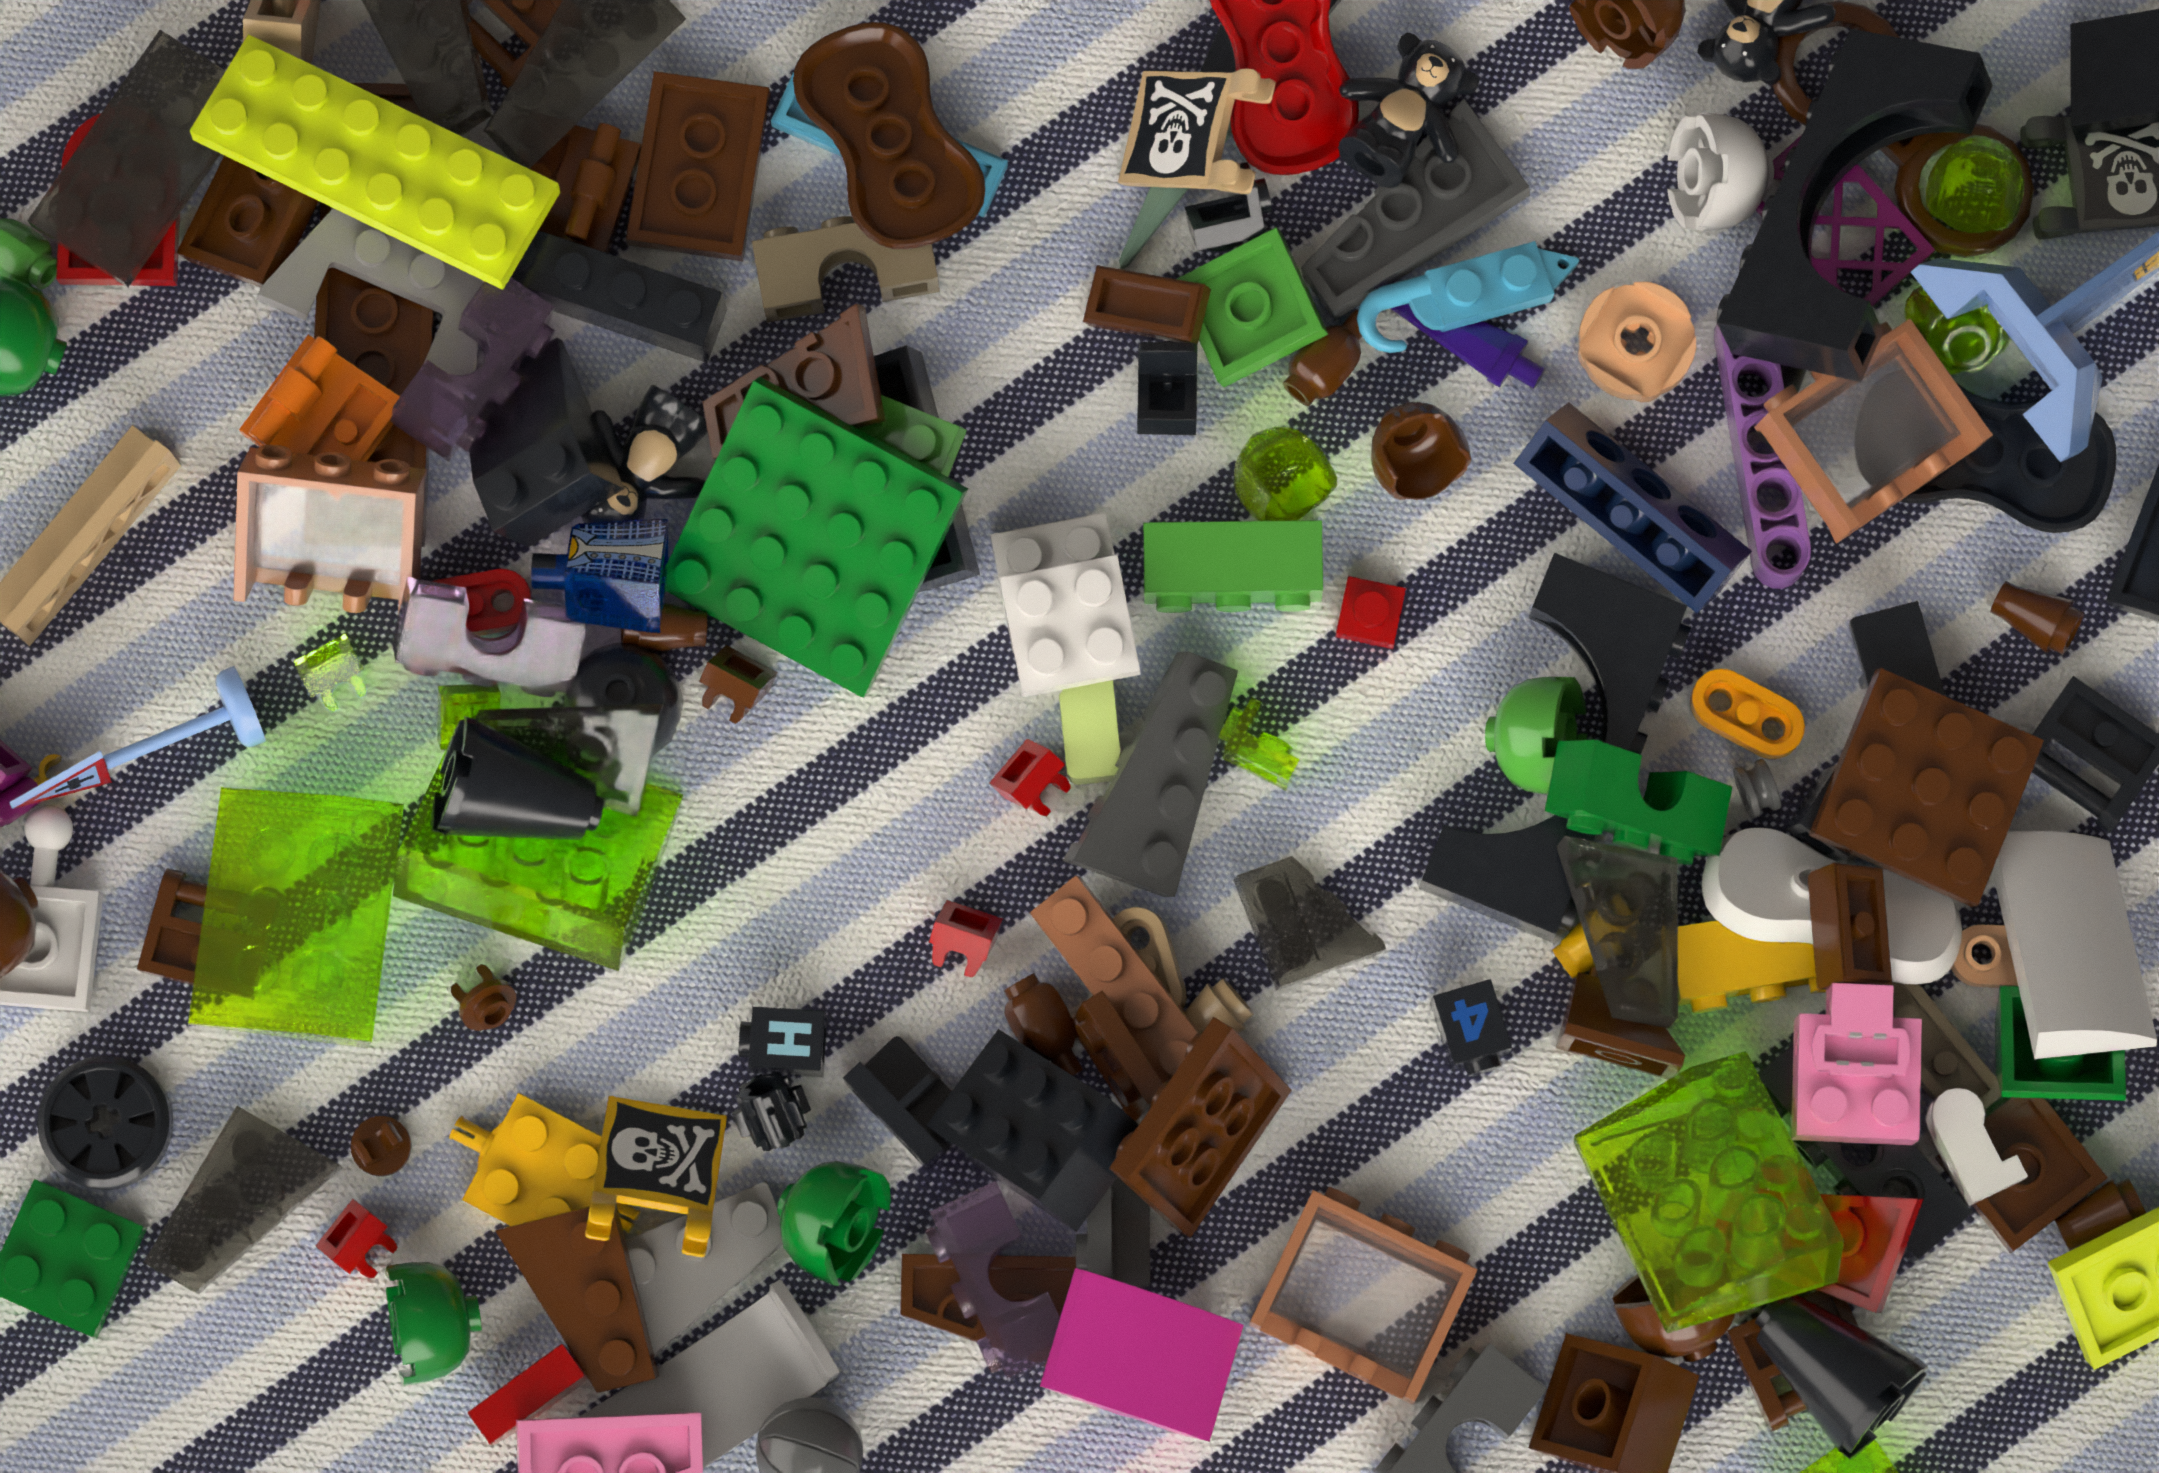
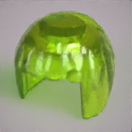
[1925,135,2024,233]
[1233,426,1338,521]

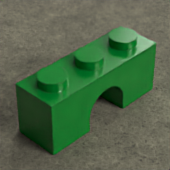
[1544,740,1733,865]

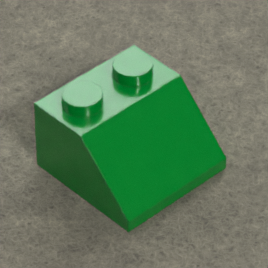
[1995,986,2126,1101]

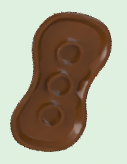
[793,22,985,249]

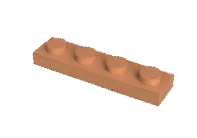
[1030,875,1200,1083]

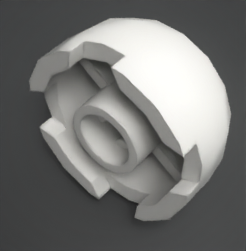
[1667,113,1774,231]

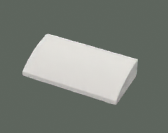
[1992,831,2157,1059]

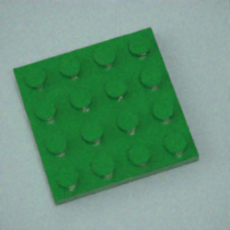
[657,377,969,698]

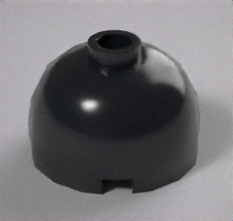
[564,643,684,763]

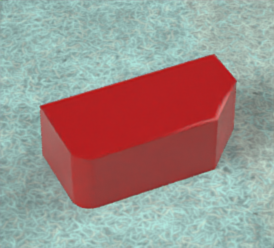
[468,1344,588,1446]

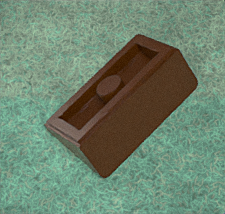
[1808,863,1892,990]

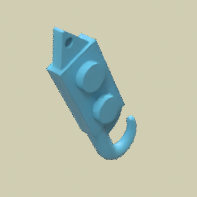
[1357,241,1579,353]

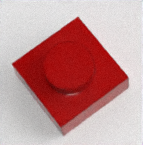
[1335,576,1406,649]

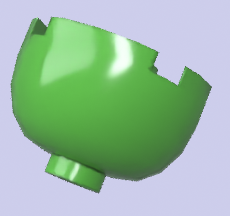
[1485,677,1587,794]

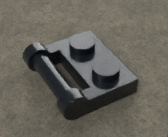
[2032,676,2159,833]

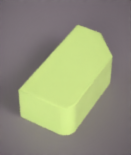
[1059,680,1121,785]

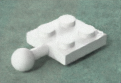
[0,805,103,1012]

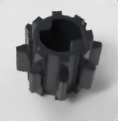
[732,1071,811,1151]

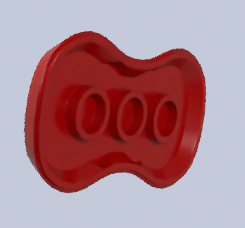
[1209,0,1359,175]

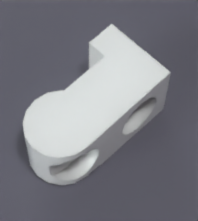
[1925,1088,2028,1206]

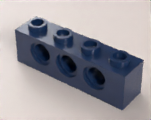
[1513,402,1752,614]

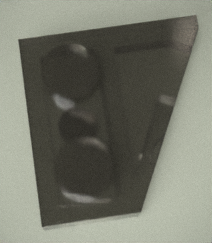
[1233,856,1386,991]

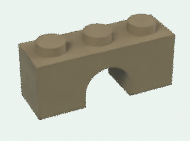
[752,216,940,323]

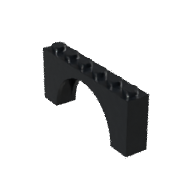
[1717,29,1993,382]
[1419,553,1692,942]

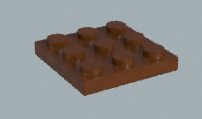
[1809,668,2044,907]
[1109,1017,1292,1238]

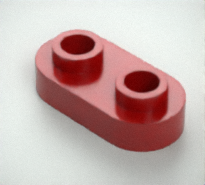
[413,569,533,642]

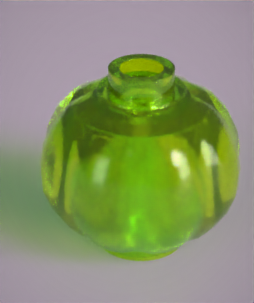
[1904,286,2012,375]

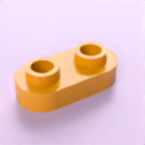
[1690,669,1805,759]

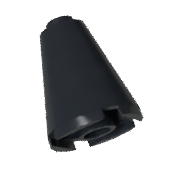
[431,716,604,840]
[1755,1294,1928,1460]

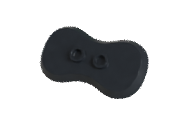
[1854,369,2116,533]

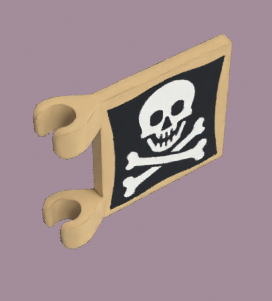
[1118,69,1276,194]

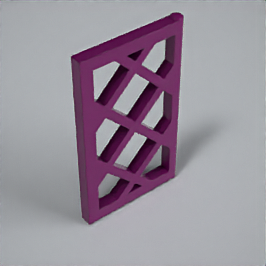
[1756,135,1935,307]

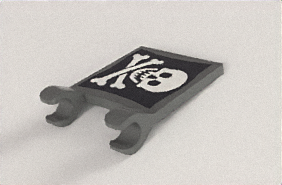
[2020,116,2159,240]

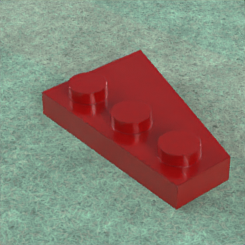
[1709,1190,1923,1313]

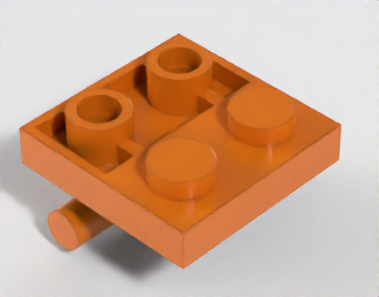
[239,334,407,500]

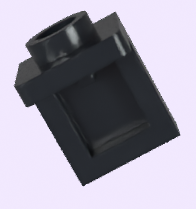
[1185,162,1272,251]
[1137,341,1198,435]

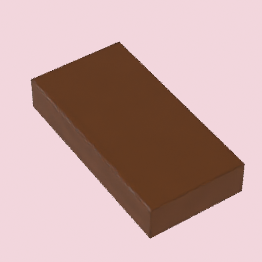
[1083,265,1211,345]

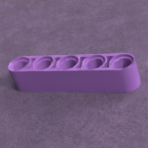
[1714,324,1811,589]

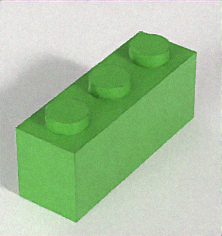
[1143,520,1323,613]

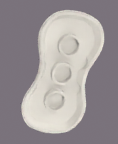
[1702,828,1962,985]

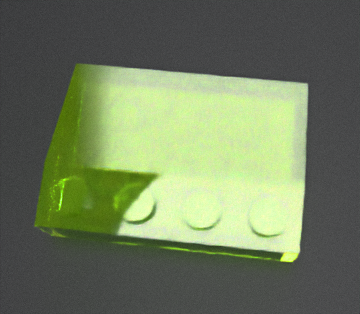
[393,740,683,971]
[188,787,404,1048]
[1573,1051,1844,1333]

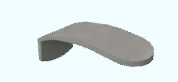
[580,1279,840,1468]

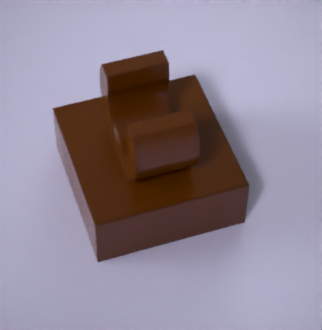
[699,645,778,724]

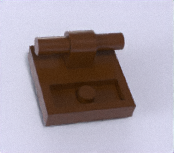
[513,111,641,254]

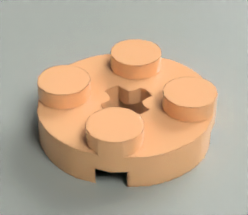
[1578,282,1697,402]

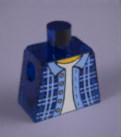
[531,519,669,633]

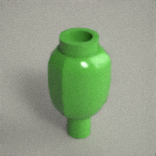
[0,218,57,290]

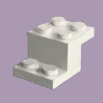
[990,512,1140,697]

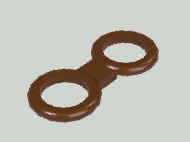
[1772,0,2035,258]

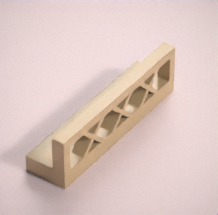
[0,425,181,646]

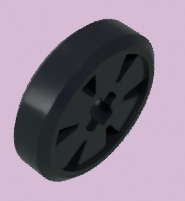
[37,1056,173,1190]

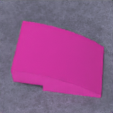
[1040,1268,1244,1442]

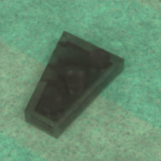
[143,1106,343,1294]

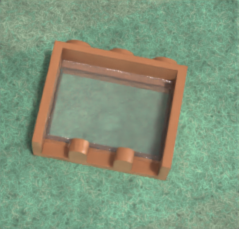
[1754,319,1993,544]
[233,445,427,623]
[1249,1187,1478,1405]

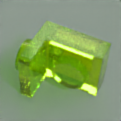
[1218,697,1300,791]

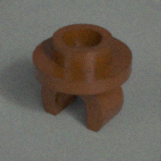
[451,964,516,1031]
[351,1116,412,1177]

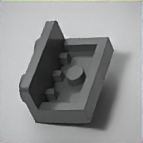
[1076,1177,1151,1288]

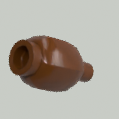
[1283,309,1362,406]
[1004,973,1083,1076]

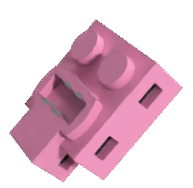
[1791,983,1922,1146]

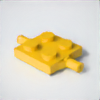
[449,1093,641,1234]

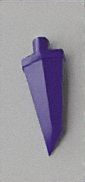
[1390,304,1546,389]

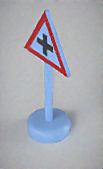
[9,666,266,809]

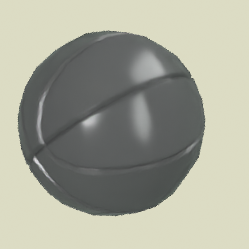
[755,1397,863,1473]

